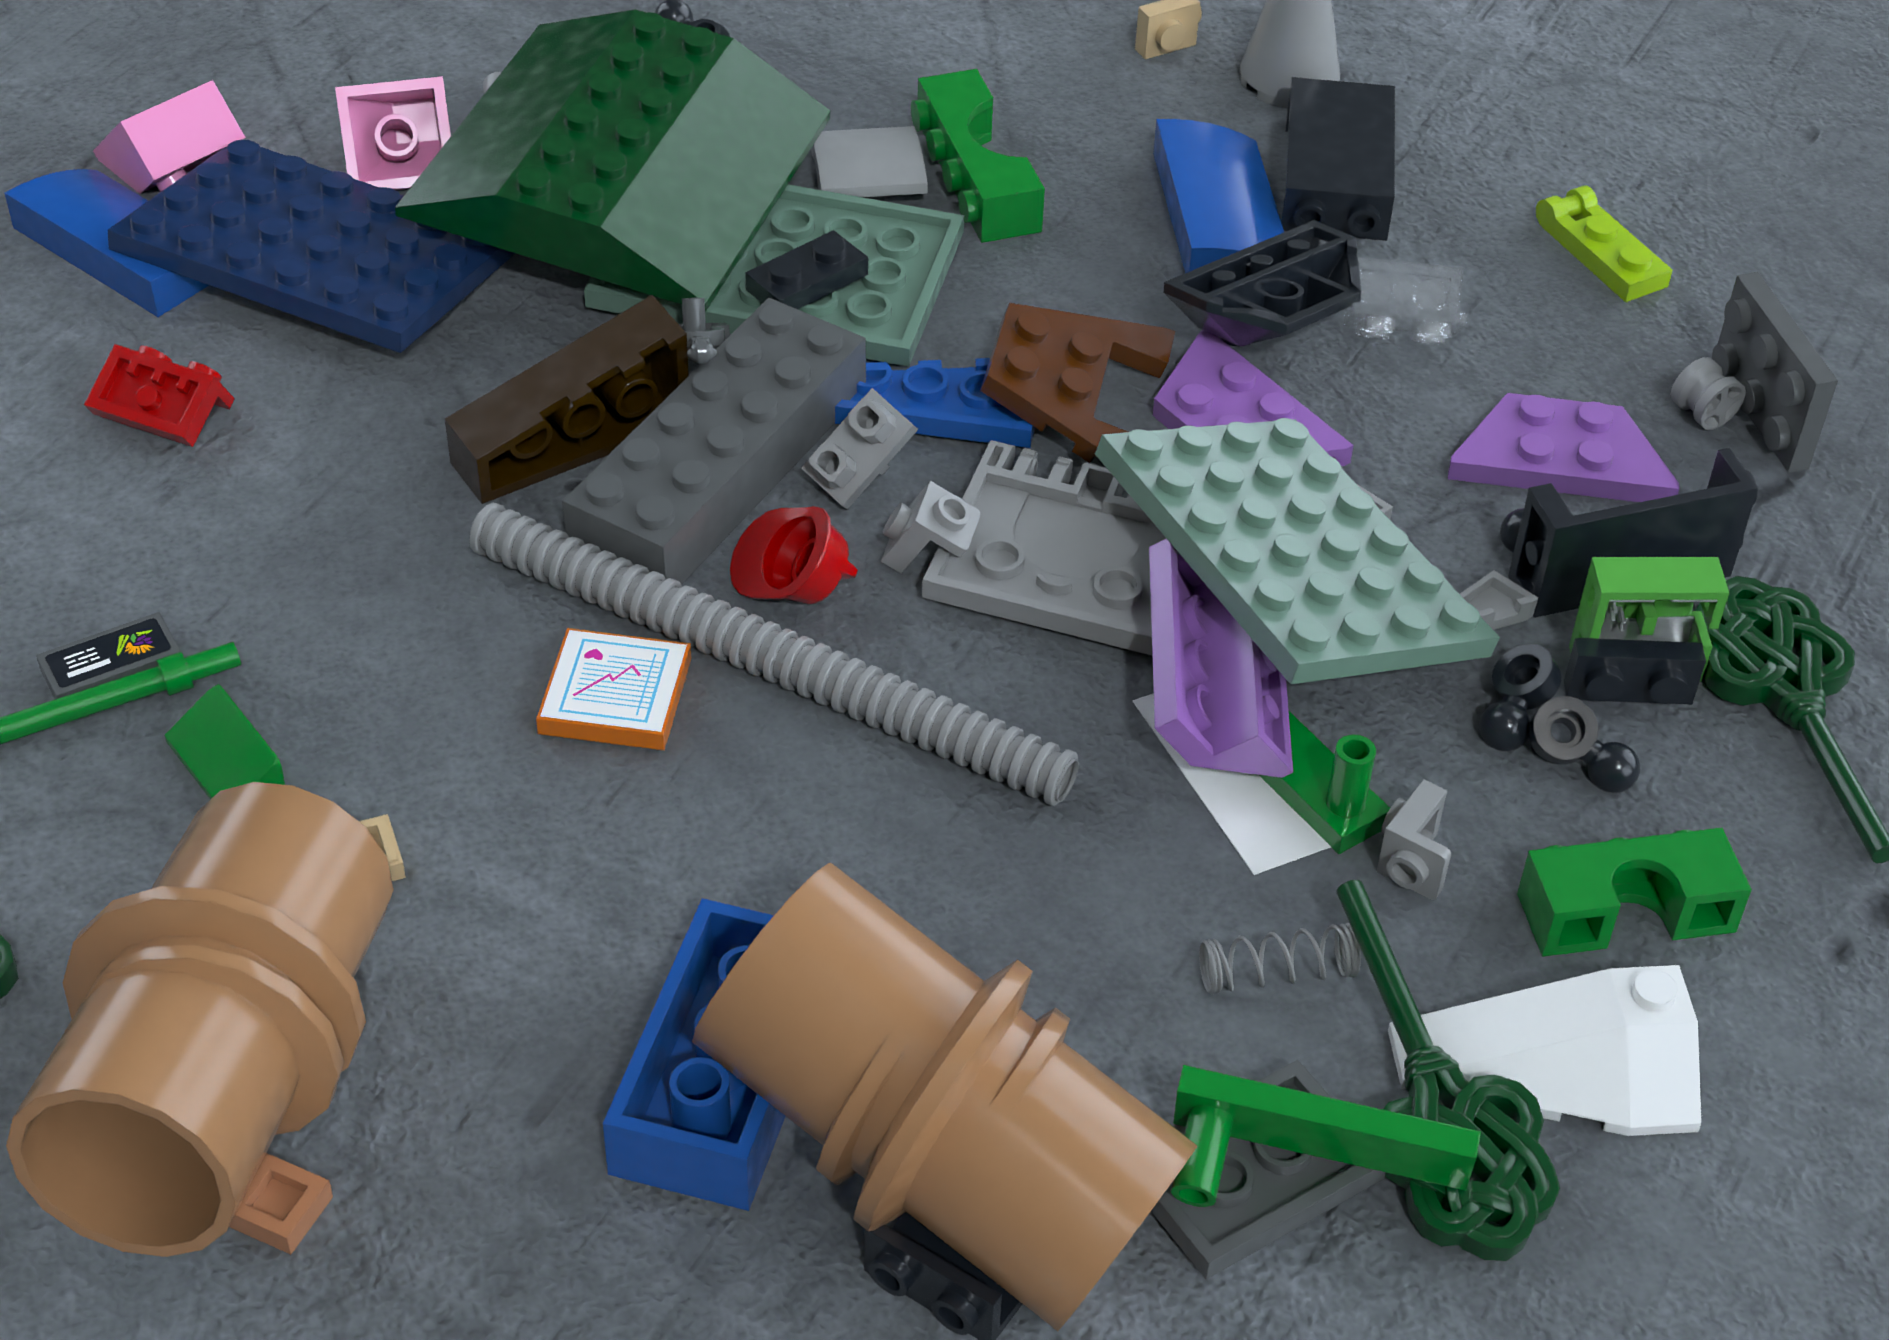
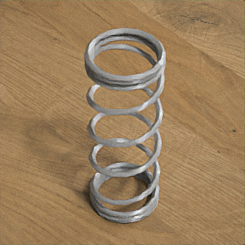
[1199,922,1361,995]

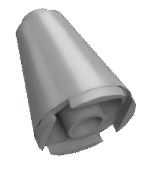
[1239,0,1340,108]

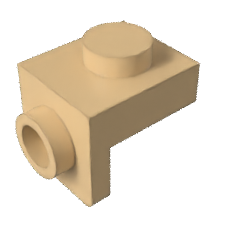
[1135,0,1202,60]

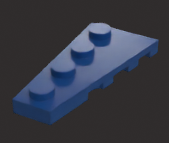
[835,358,1035,448]

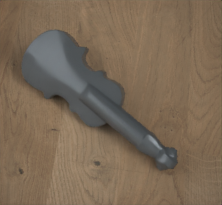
[679,297,730,364]

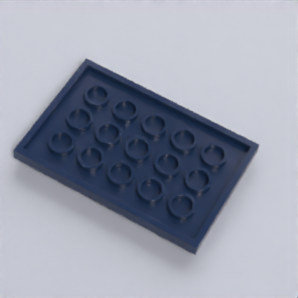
[107,140,515,353]

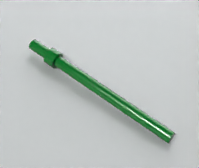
[0,642,241,745]

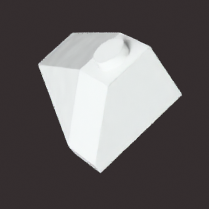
[1388,965,1701,1136]

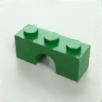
[1517,828,1752,957]

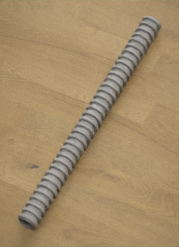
[469,502,1079,806]

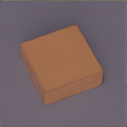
[229,1153,333,1255]

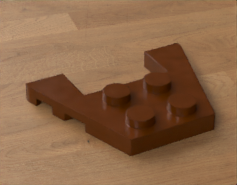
[980,303,1176,463]

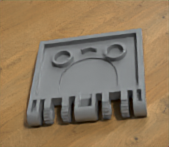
[922,440,1166,656]

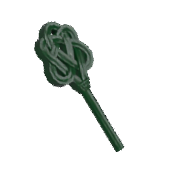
[1695,576,1889,863]
[1336,880,1560,1261]

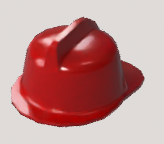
[730,506,858,604]

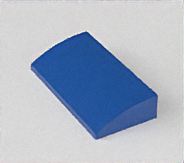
[1153,119,1284,273]
[4,169,209,317]

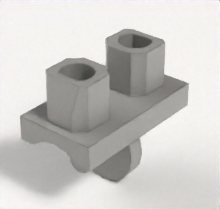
[801,388,918,510]

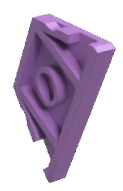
[1153,330,1354,466]
[1448,393,1679,502]

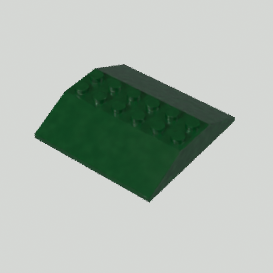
[395,9,831,312]

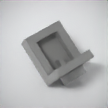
[881,481,980,573]
[1377,779,1451,900]

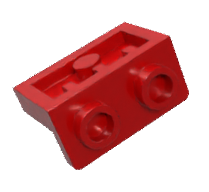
[84,344,235,447]

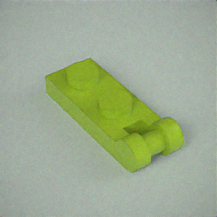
[1536,185,1673,303]

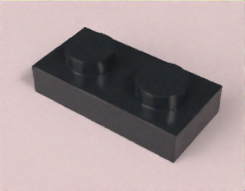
[745,230,868,309]
[1564,638,1706,705]

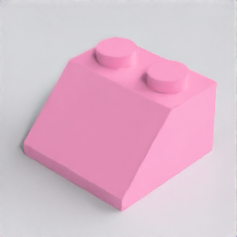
[93,80,246,194]

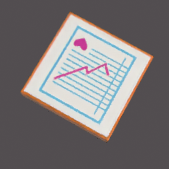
[536,628,691,751]

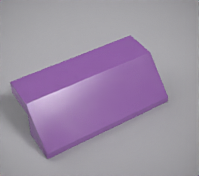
[1149,538,1293,778]

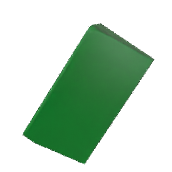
[164,684,285,800]

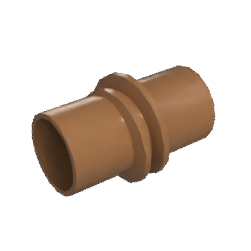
[6,782,394,1257]
[692,863,1197,1331]

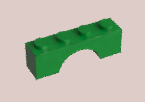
[911,69,1045,243]

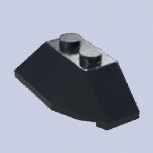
[1163,220,1361,347]

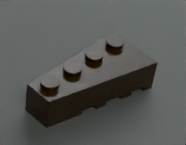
[445,295,689,504]

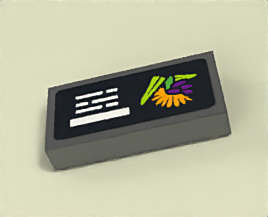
[36,612,181,699]

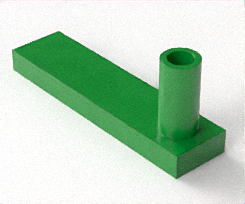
[1259,711,1390,855]
[1171,1065,1481,1207]

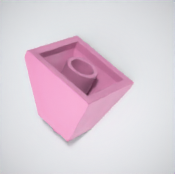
[335,76,451,191]

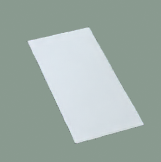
[1132,693,1331,875]

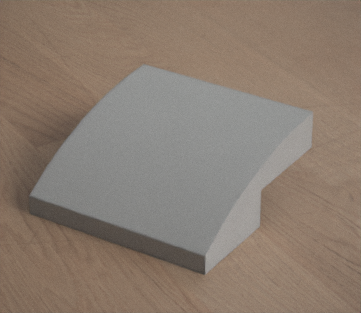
[811,126,928,197]

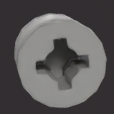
[1670,357,1746,430]

